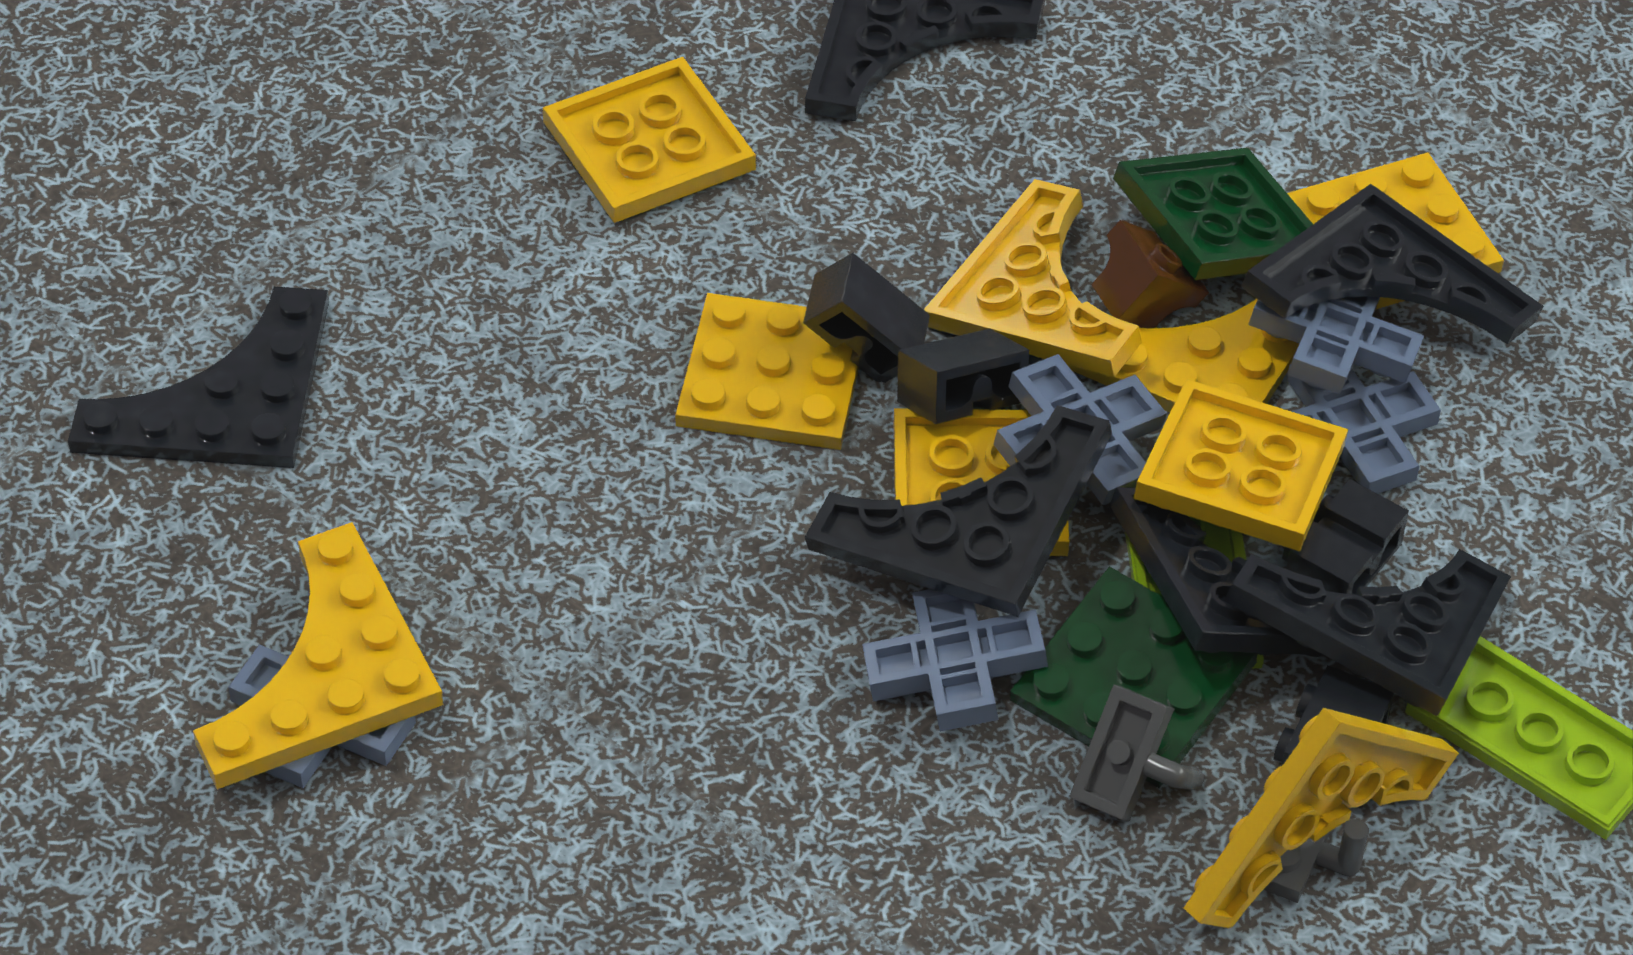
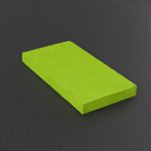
[1405,636,1633,840]

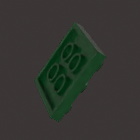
[1113,148,1313,280]
[1010,566,1257,788]

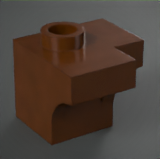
[1091,220,1209,328]

